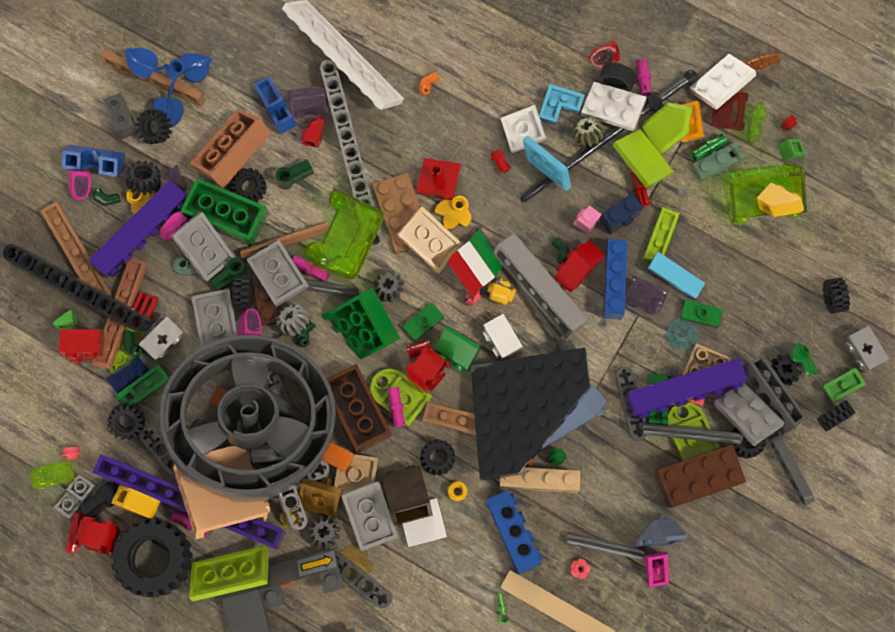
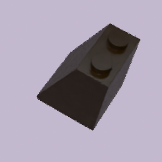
[382,465,433,526]

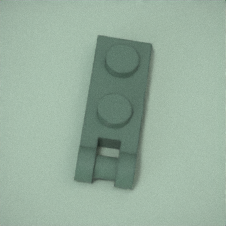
[692,141,747,181]

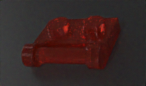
[710,92,749,131]

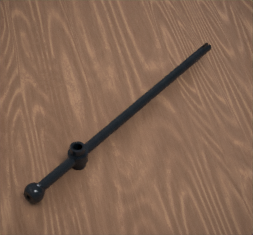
[520,70,698,202]

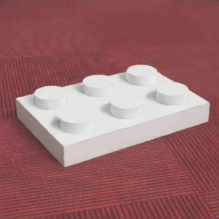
[689,54,756,110]
[581,82,646,131]

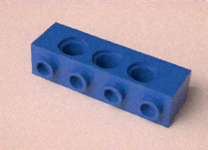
[486,490,542,575]

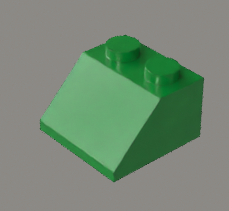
[434,326,480,373]

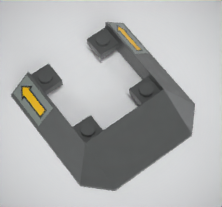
[222,548,355,632]

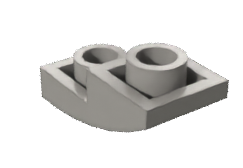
[54,475,95,520]

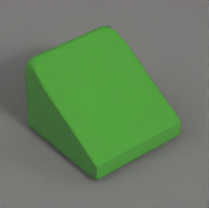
[778,139,806,161]
[53,309,78,330]

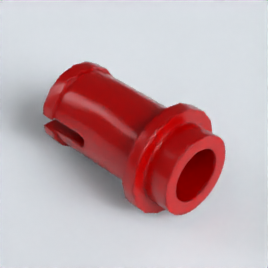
[491,149,511,174]
[406,340,431,359]

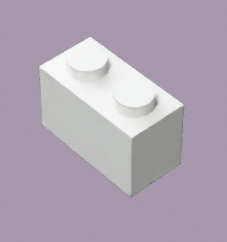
[481,314,523,361]

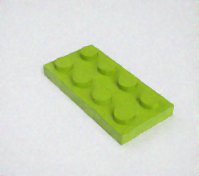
[189,545,269,601]

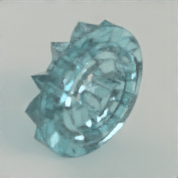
[667,318,699,349]

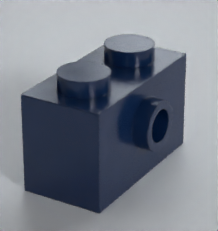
[599,193,644,235]

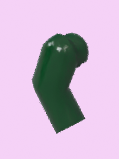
[92,188,121,206]
[552,237,570,264]
[297,319,316,347]
[123,331,142,357]

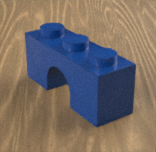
[62,144,125,177]

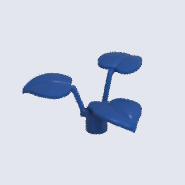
[126,48,212,127]

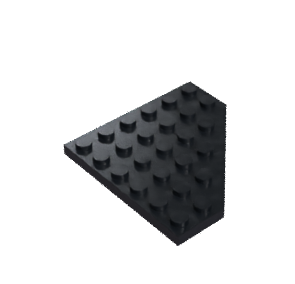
[471,347,590,480]

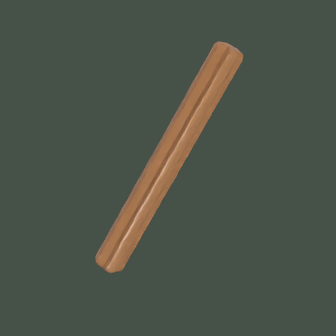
[240,222,331,260]

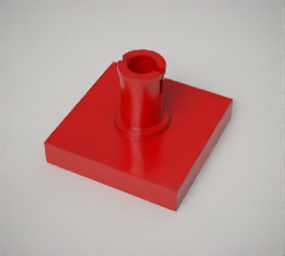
[416,158,462,200]

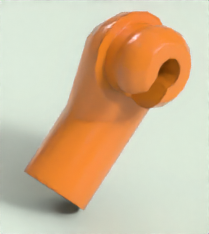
[418,71,440,95]

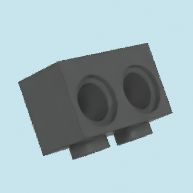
[103,93,137,140]

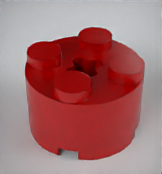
[406,347,450,394]
[73,516,120,554]

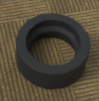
[599,62,636,92]

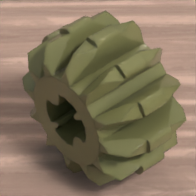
[572,116,604,147]

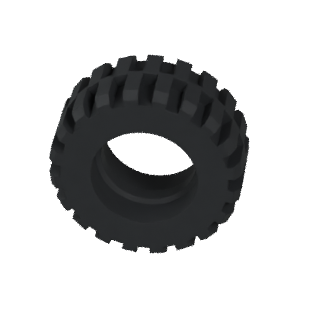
[111,519,193,598]

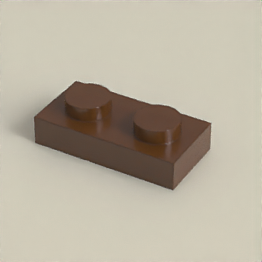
[254,287,278,326]

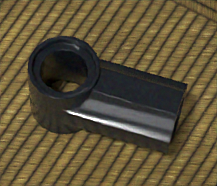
[79,481,117,518]

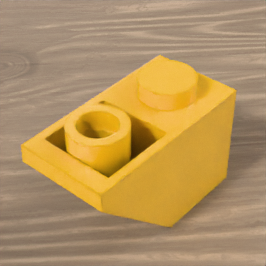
[757,183,804,217]
[111,485,161,519]

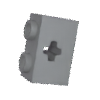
[136,314,183,360]
[844,326,889,373]

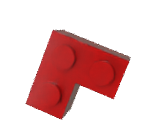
[554,240,606,293]
[59,329,104,363]

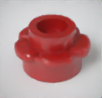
[781,114,798,131]

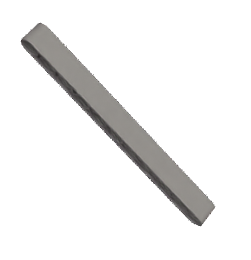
[320,59,383,252]

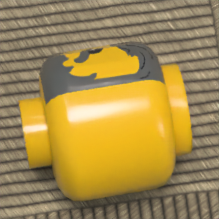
[487,277,517,305]

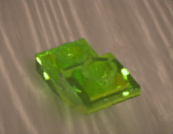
[746,102,766,144]
[30,461,75,490]

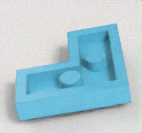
[539,84,585,125]

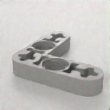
[278,460,329,530]

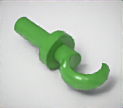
[497,593,509,624]

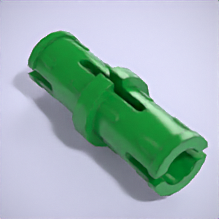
[690,133,728,161]

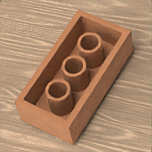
[190,108,271,188]

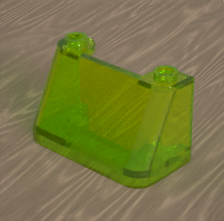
[721,164,807,225]
[303,187,384,279]

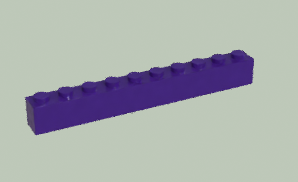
[92,454,286,550]

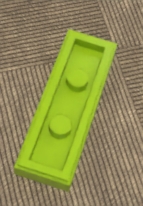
[643,207,680,262]

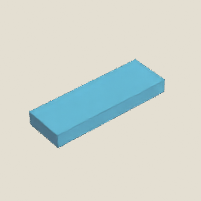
[647,252,705,300]

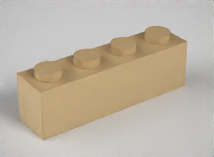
[499,468,580,493]

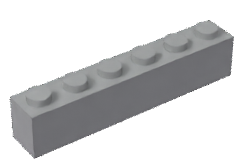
[493,234,588,339]

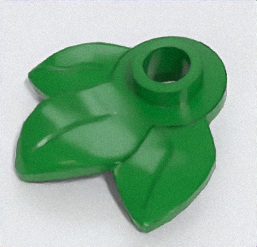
[791,343,817,376]

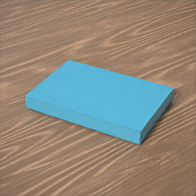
[523,135,571,191]

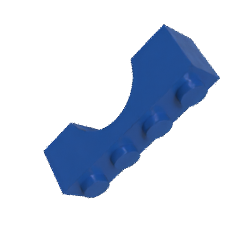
[603,239,627,320]

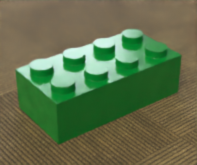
[181,178,268,246]

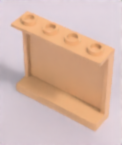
[173,446,270,539]

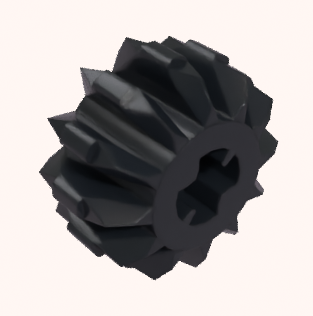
[771,354,802,386]

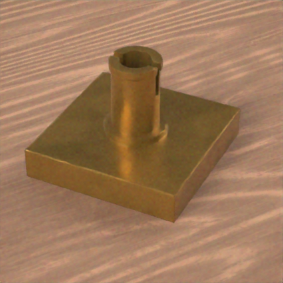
[299,477,342,520]

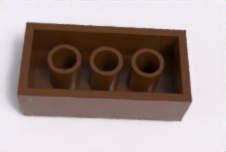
[327,364,392,454]
[654,444,746,508]

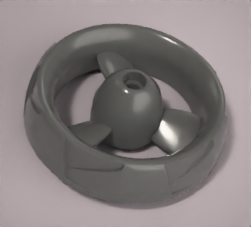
[160,335,336,502]

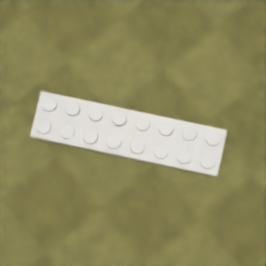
[282,0,404,110]

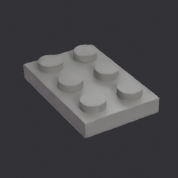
[170,212,235,281]
[246,240,309,307]
[191,288,238,347]
[714,383,784,446]
[341,480,399,551]

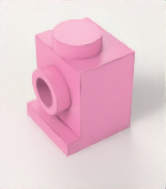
[573,205,601,235]

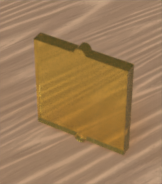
[337,542,374,589]

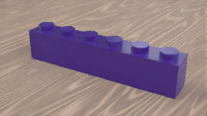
[89,180,187,279]
[626,358,747,419]

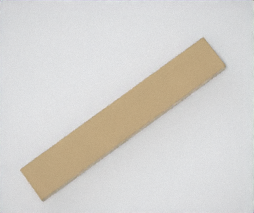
[500,570,615,632]

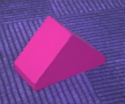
[643,552,669,587]

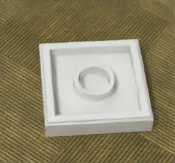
[501,105,547,153]
[403,498,447,547]

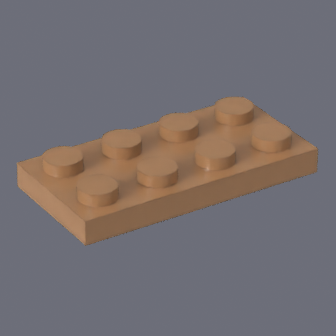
[372,173,420,254]

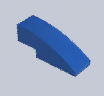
[253,76,296,134]

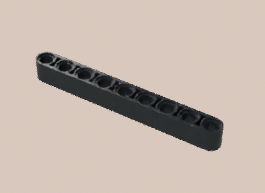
[3,244,151,332]

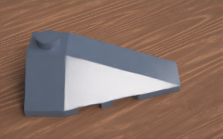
[540,384,607,451]
[633,516,687,547]

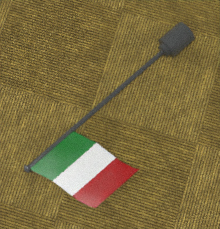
[447,226,576,352]

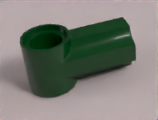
[276,159,314,190]
[210,258,248,290]

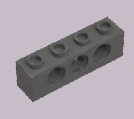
[743,354,808,435]

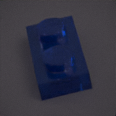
[106,356,149,394]

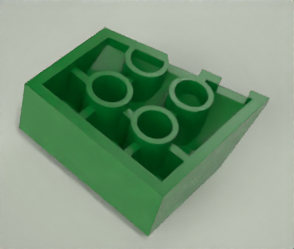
[322,288,400,359]

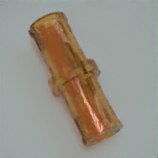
[743,51,781,70]

